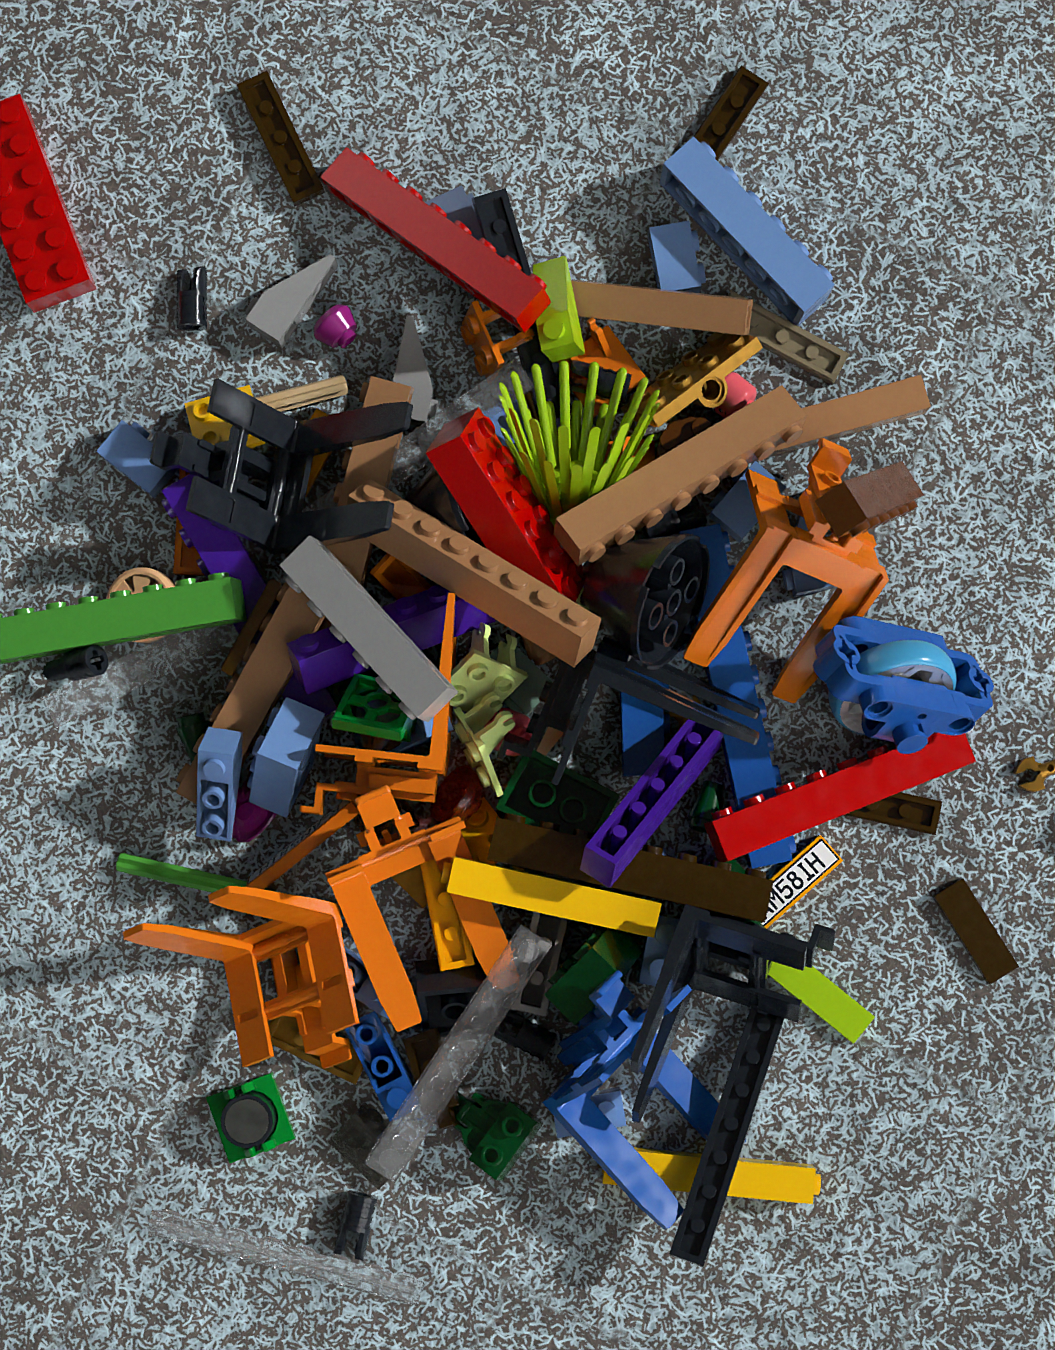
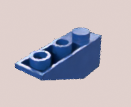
[345,1011,422,1122]

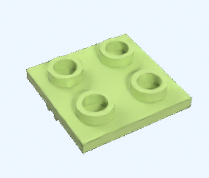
[449,622,528,712]
[453,692,516,797]

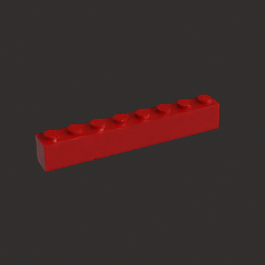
[320,147,551,333]
[703,732,976,862]

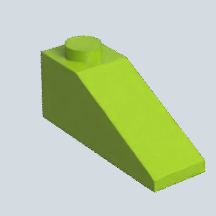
[533,256,586,362]

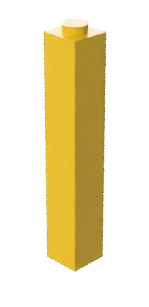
[440,856,662,938]
[602,1147,821,1204]

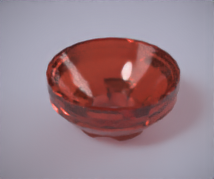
[430,765,482,823]

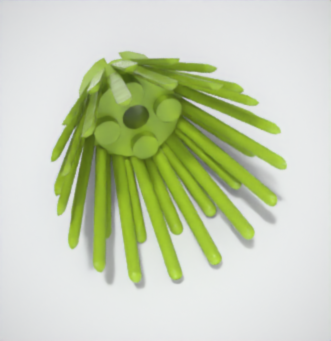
[498,360,661,527]

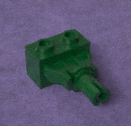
[453,1091,544,1181]

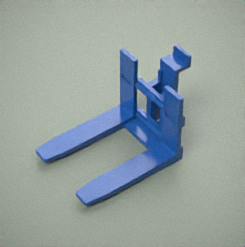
[542,970,746,1230]

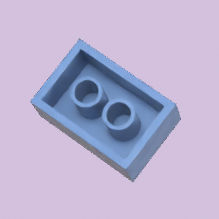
[247,697,325,818]

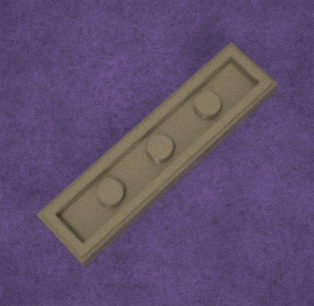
[728,291,849,385]

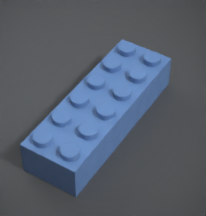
[659,136,835,326]

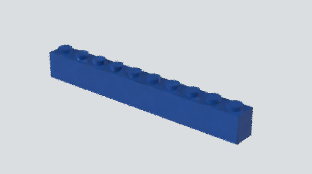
[679,523,796,869]

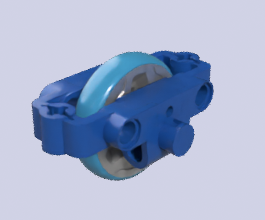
[813,616,994,754]

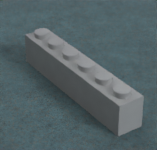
[279,535,458,722]

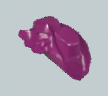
[232,781,277,843]

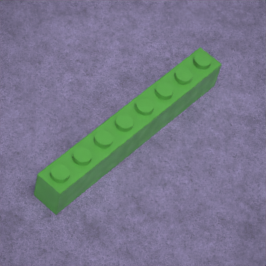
[0,572,247,665]

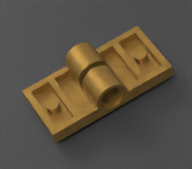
[621,332,763,428]

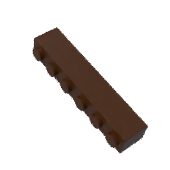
[815,461,924,538]

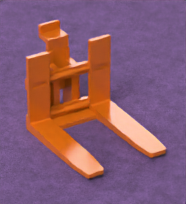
[683,438,889,704]
[299,593,457,815]
[325,785,519,1032]
[122,886,359,1069]

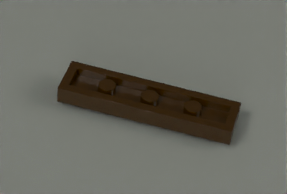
[237,71,325,206]

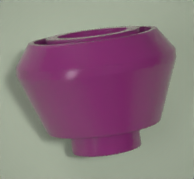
[313,304,357,348]

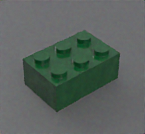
[495,750,620,835]
[544,926,643,1026]

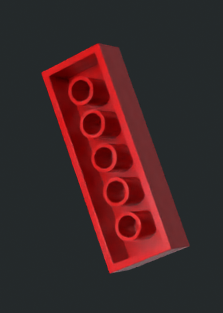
[0,94,97,313]
[425,407,586,602]

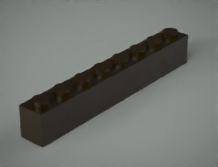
[487,813,774,923]

